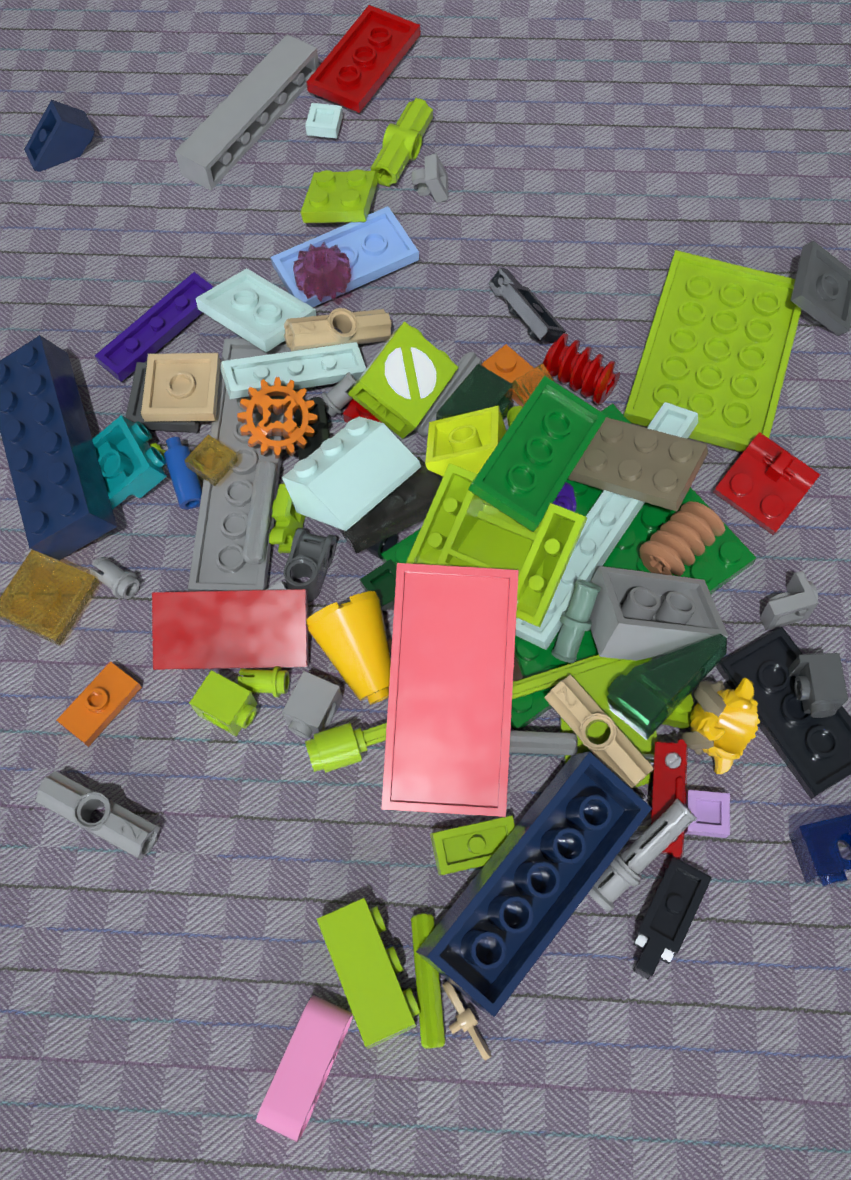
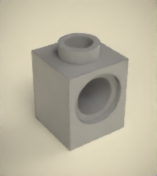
[282,671,343,739]

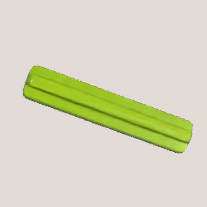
[411,914,445,1049]

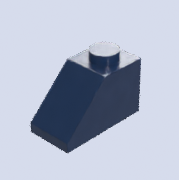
[24,100,95,172]

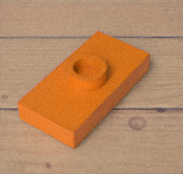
[56,661,142,747]

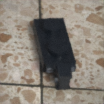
[488,268,566,342]
[633,856,712,980]

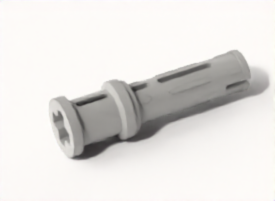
[589,799,697,912]

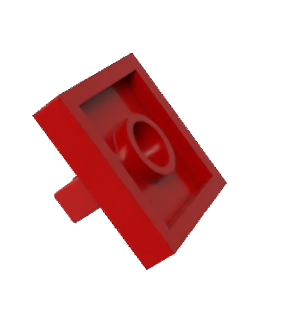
[713,432,820,535]

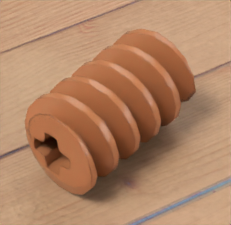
[639,501,725,576]

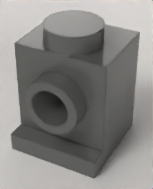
[788,653,848,718]

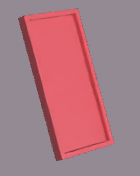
[381,563,519,817]

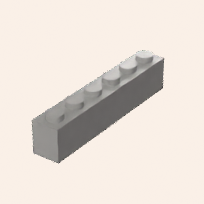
[175,34,319,191]

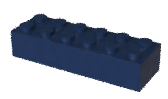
[0,335,117,560]
[416,751,652,1017]

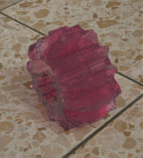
[293,242,352,302]

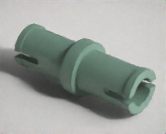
[552,579,601,663]

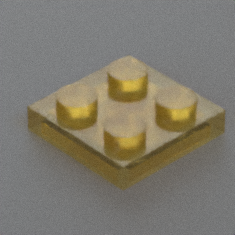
[0,550,99,646]

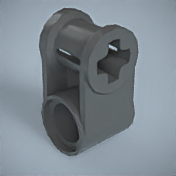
[283,528,336,603]

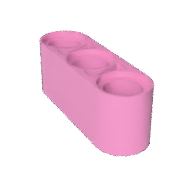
[256,995,353,1142]

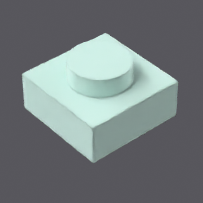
[305,103,343,139]

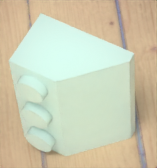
[282,417,421,531]

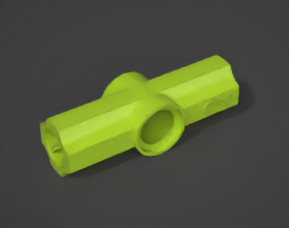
[371,98,433,187]

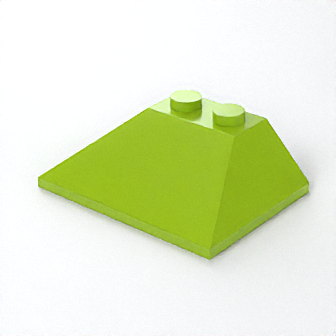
[406,463,587,627]

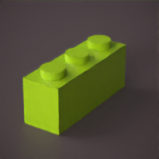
[316,898,420,1049]

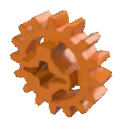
[237,377,317,458]

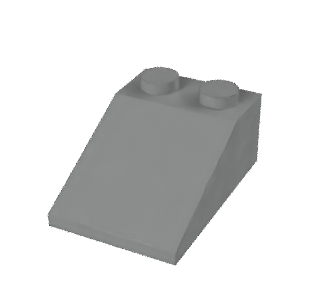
[589,566,728,661]

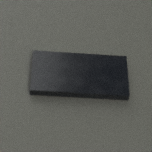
[716,627,851,799]

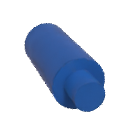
[164,437,202,509]

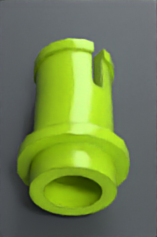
[238,666,290,697]

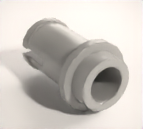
[321,372,357,417]
[90,557,140,599]

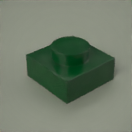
[359,559,397,613]

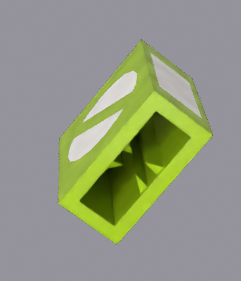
[347,321,459,439]

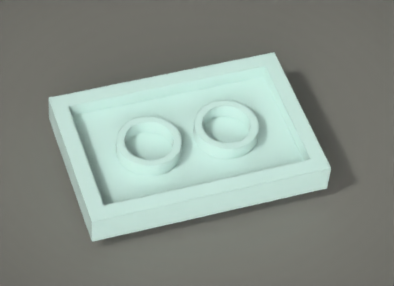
[196,268,316,352]

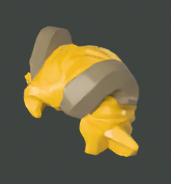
[681,677,760,774]

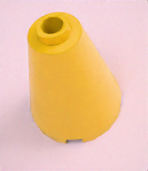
[306,591,391,705]

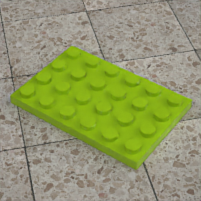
[624,250,802,452]

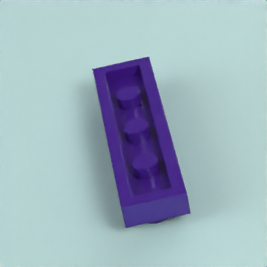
[94,272,214,382]

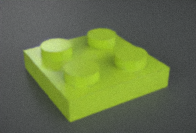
[301,169,378,223]

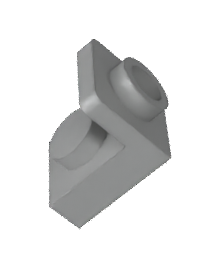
[760,571,819,631]

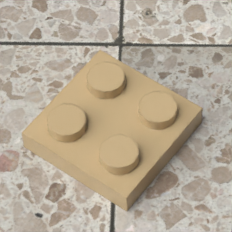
[141,353,221,422]

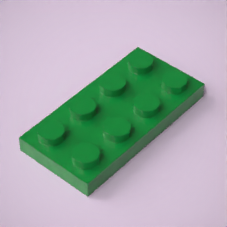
[468,375,607,532]

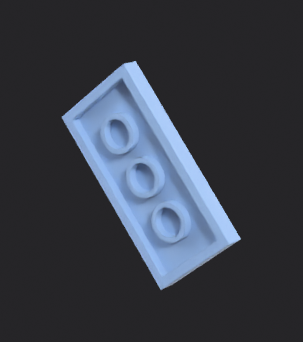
[271,206,419,307]

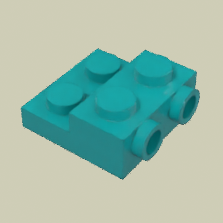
[92,415,167,509]

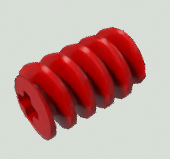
[542,333,621,405]

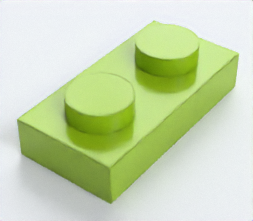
[430,815,515,875]

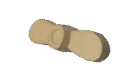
[442,981,492,1061]

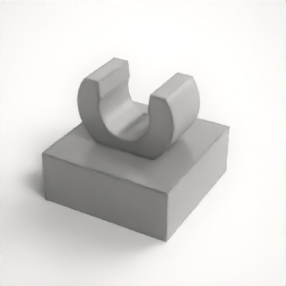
[412,153,448,203]

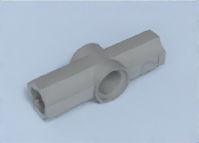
[35,771,160,860]

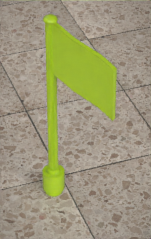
[305,655,658,789]

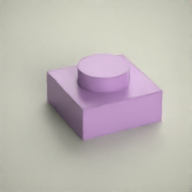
[685,790,730,838]

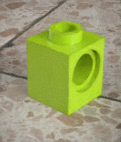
[189,670,257,737]

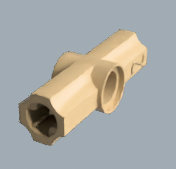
[284,308,392,351]
[544,675,655,789]

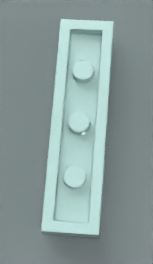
[221,342,366,399]

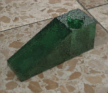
[607,634,727,740]

